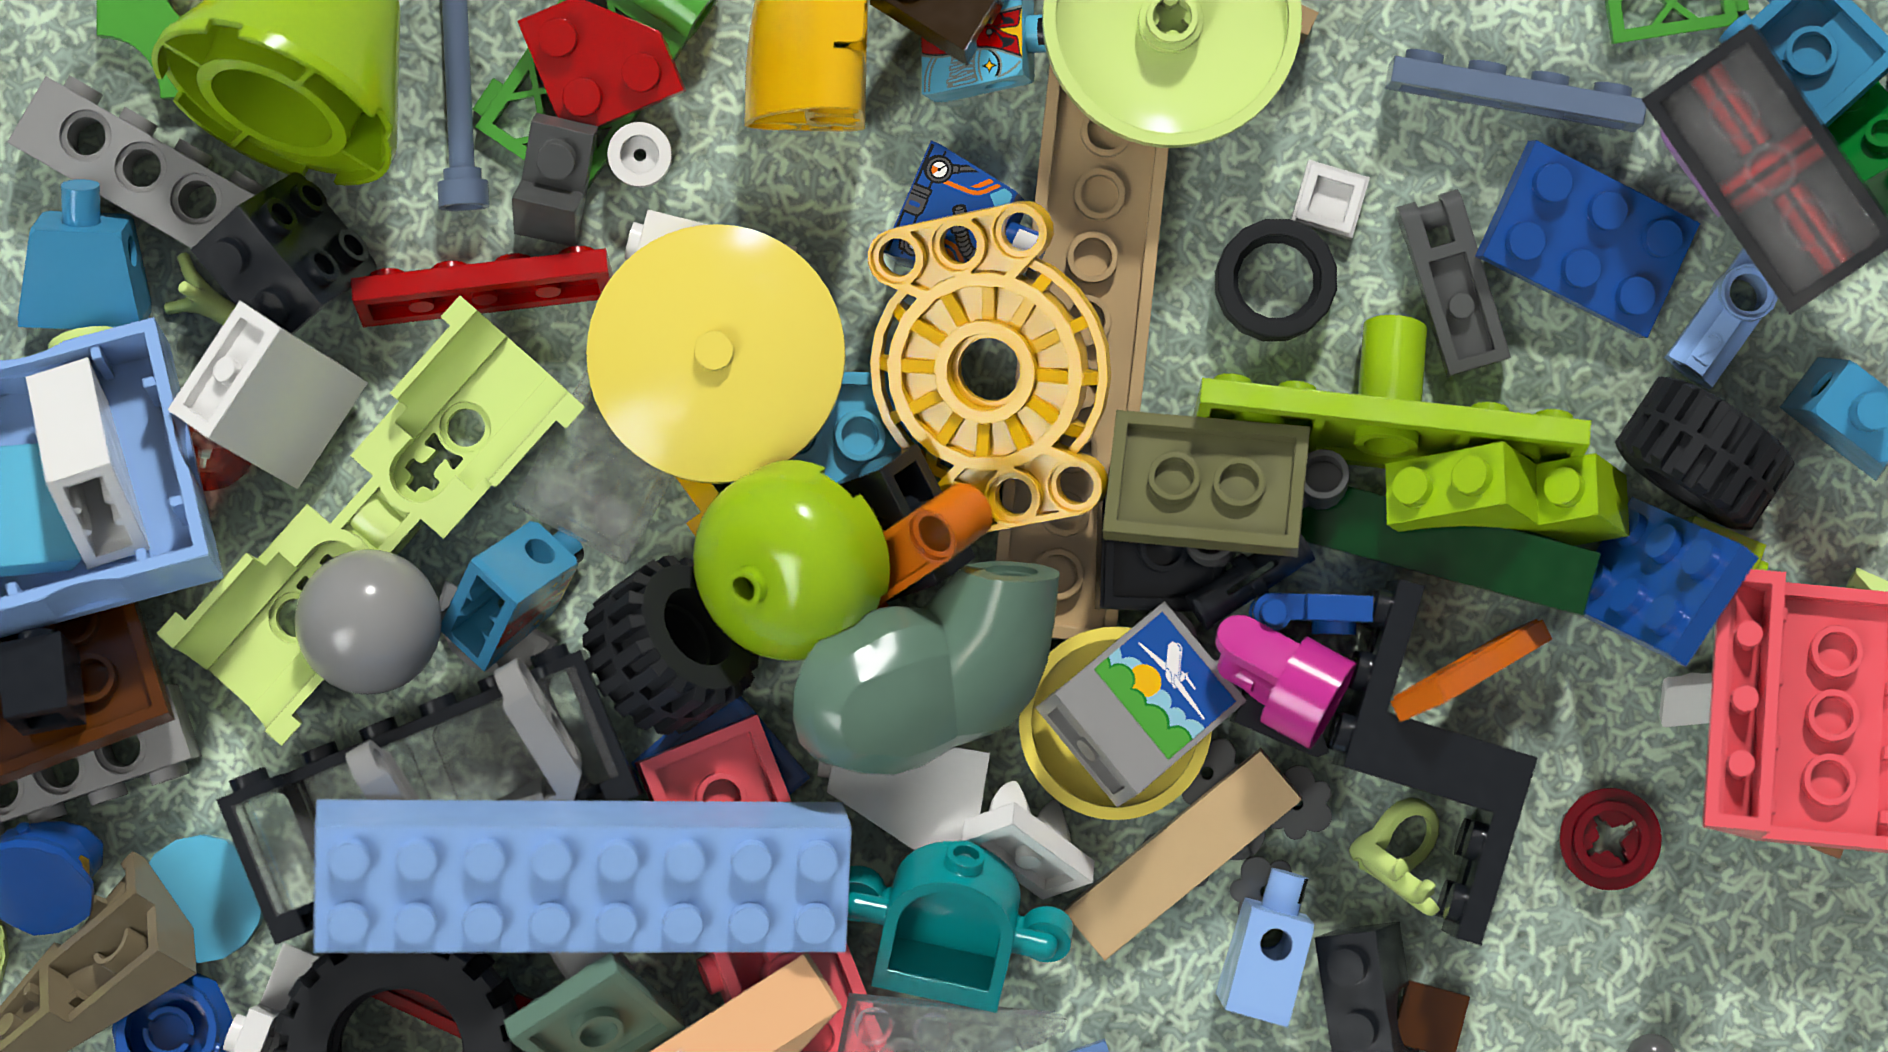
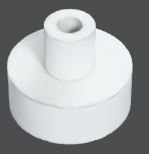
[607,122,672,188]

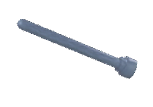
[437,0,489,211]

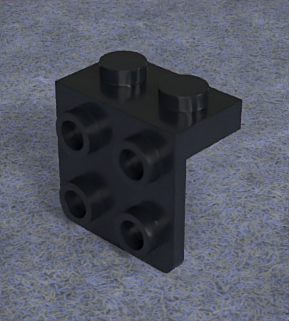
[190,172,377,335]

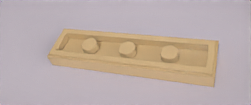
[1064,748,1302,961]

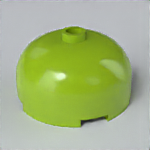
[693,460,890,661]

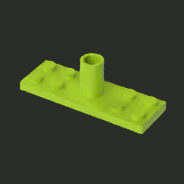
[1193,315,1591,469]

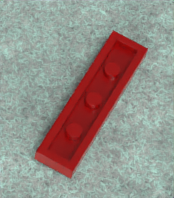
[351,246,613,328]

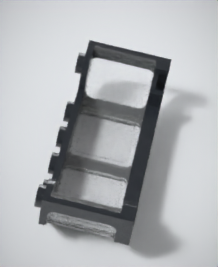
[216,643,644,945]

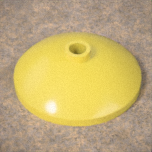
[1019,626,1212,820]

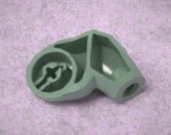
[793,561,1060,775]

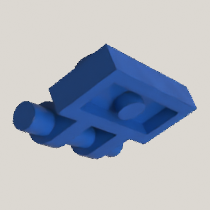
[1248,593,1373,635]

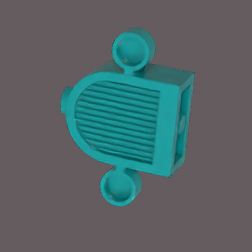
[847,841,1073,1013]

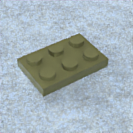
[1103,410,1310,557]

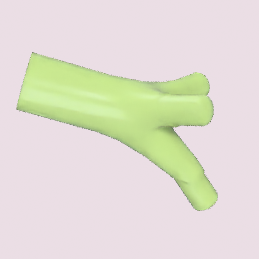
[164,252,236,326]

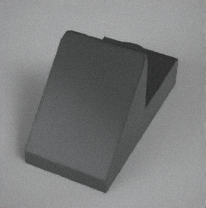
[512,113,598,247]

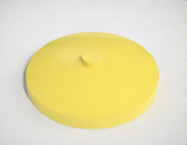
[586,224,846,484]

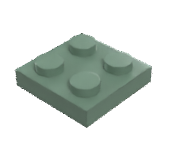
[504,952,686,1052]

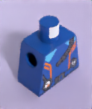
[884,141,1046,271]

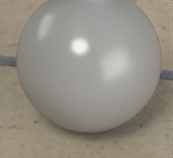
[295,549,441,695]

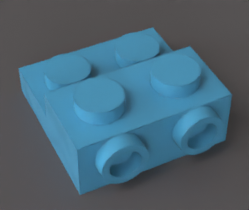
[1719,0,1888,127]

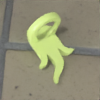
[1349,797,1440,916]

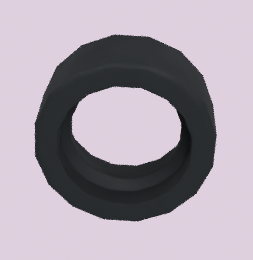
[1215,219,1337,341]

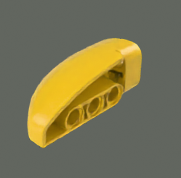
[744,0,869,132]

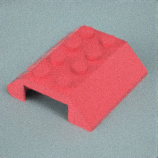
[1702,569,1888,853]

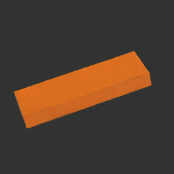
[1390,619,1552,722]

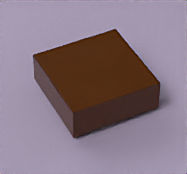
[1397,979,1470,1052]

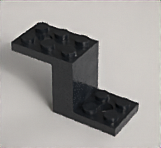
[1326,579,1538,946]

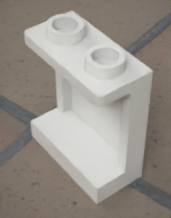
[167,301,368,489]

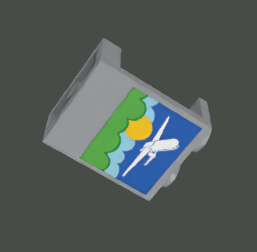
[1035,601,1247,807]

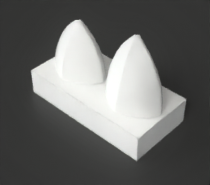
[962,781,1095,900]

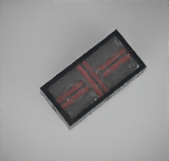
[1641,23,1888,315]

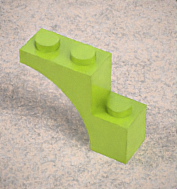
[1385,441,1630,546]

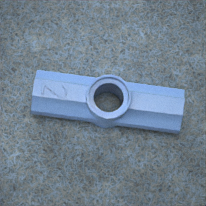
[1664,248,1778,389]

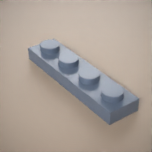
[1385,49,1647,132]

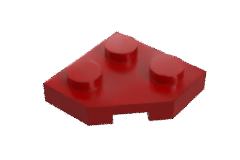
[517,0,686,128]

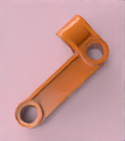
[877,483,993,609]

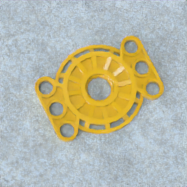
[868,201,1111,532]

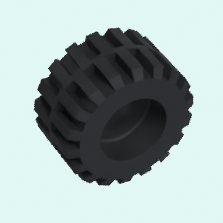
[1614,377,1795,531]
[582,556,759,735]

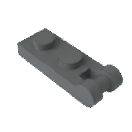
[1396,189,1511,377]

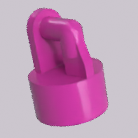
[1215,615,1357,749]

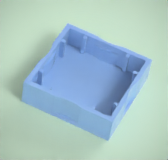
[0,317,224,638]

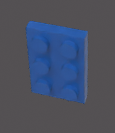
[1475,140,1700,338]
[1584,497,1759,667]

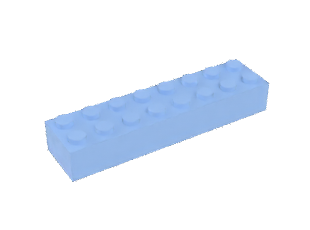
[314,800,851,952]

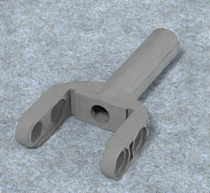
[346,658,635,980]

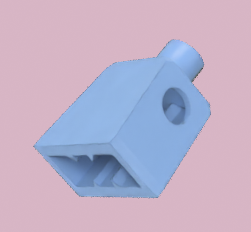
[1216,868,1314,1027]

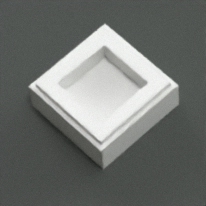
[1291,160,1370,240]

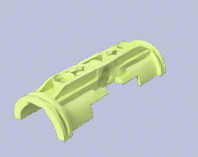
[156,296,585,746]

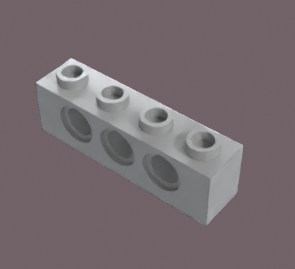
[7,75,266,248]
[0,684,202,836]

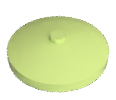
[1042,0,1302,148]

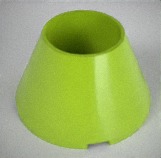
[152,0,401,186]

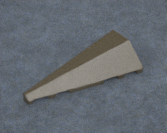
[0,851,197,1052]

